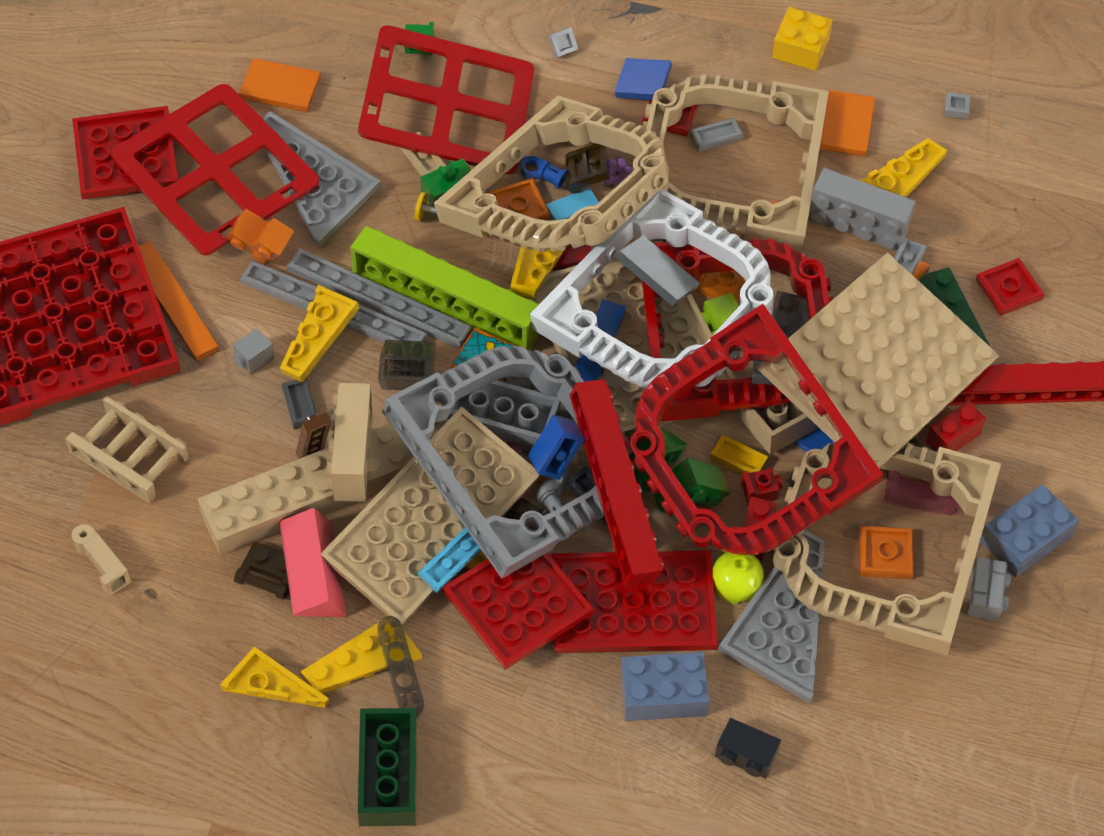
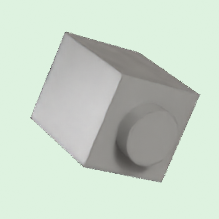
[233,328,274,375]

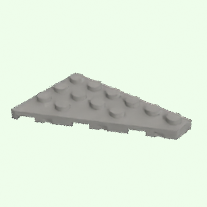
[262,111,381,247]

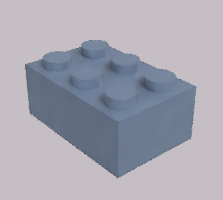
[980,484,1079,578]
[620,652,709,721]

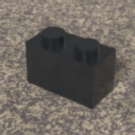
[715,718,781,779]

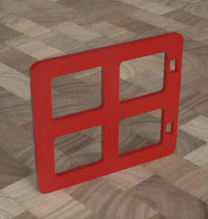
[358,25,534,175]
[111,84,319,255]

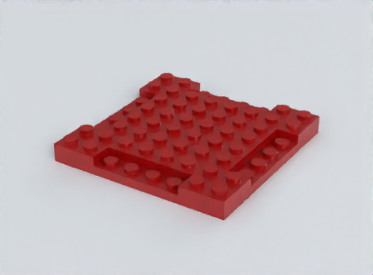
[0,207,181,426]

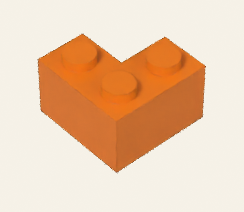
[226,209,294,264]

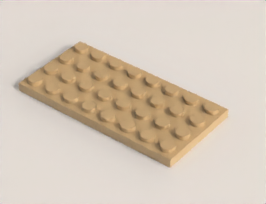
[320,406,540,626]

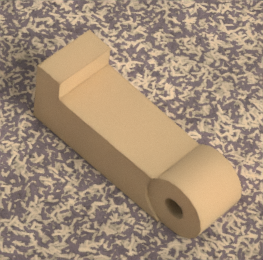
[72,524,131,597]

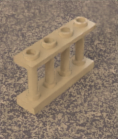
[65,396,189,504]

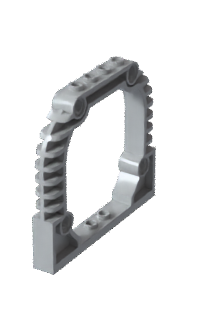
[382,346,630,578]

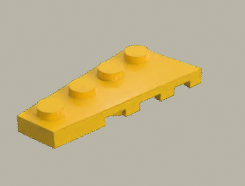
[280,285,360,383]
[301,616,422,694]

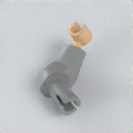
[536,452,579,513]

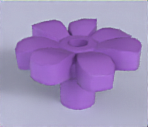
[604,158,633,188]

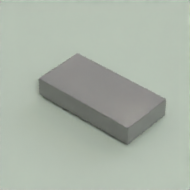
[690,118,743,152]

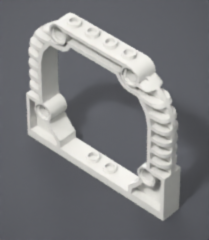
[530,189,773,388]

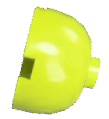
[712,552,764,604]

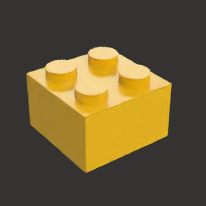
[772,7,833,71]

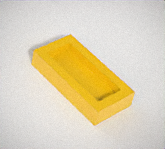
[710,434,768,474]

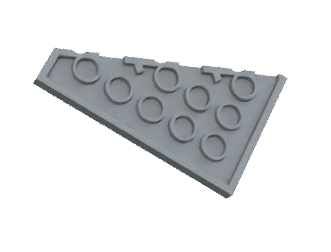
[718,530,825,704]

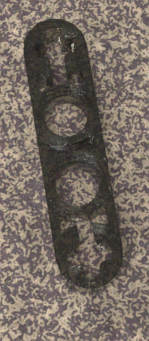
[377,616,424,718]

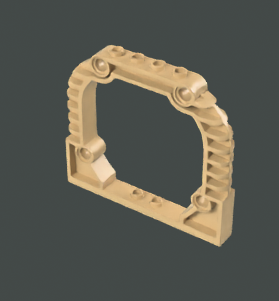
[633,74,829,252]
[434,96,669,252]
[773,442,1001,656]

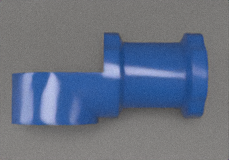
[521,156,569,189]

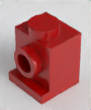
[740,468,783,506]

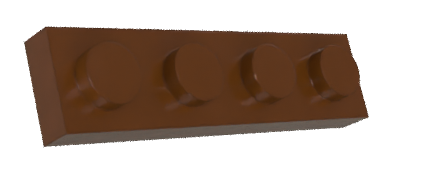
[296,412,332,459]

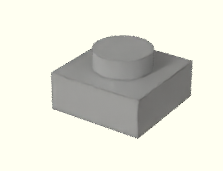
[548,27,578,57]
[944,92,970,119]

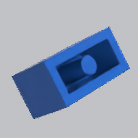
[528,415,585,480]

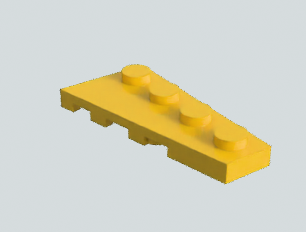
[858,138,948,197]
[510,245,568,298]

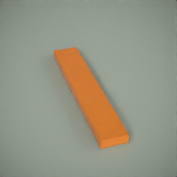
[138,241,219,361]

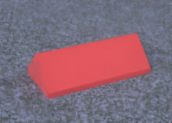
[280,508,347,617]

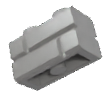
[967,557,1011,621]

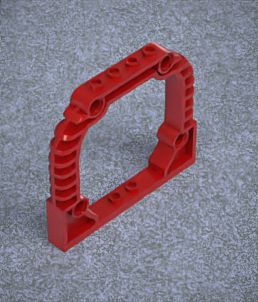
[641,238,833,422]
[630,304,883,556]

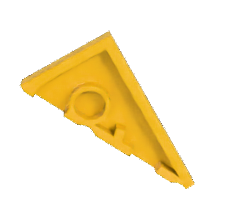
[220,647,329,708]

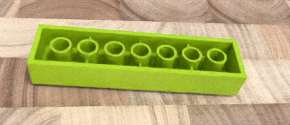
[350,226,540,351]

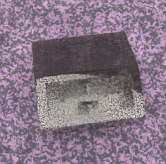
[378,340,436,390]

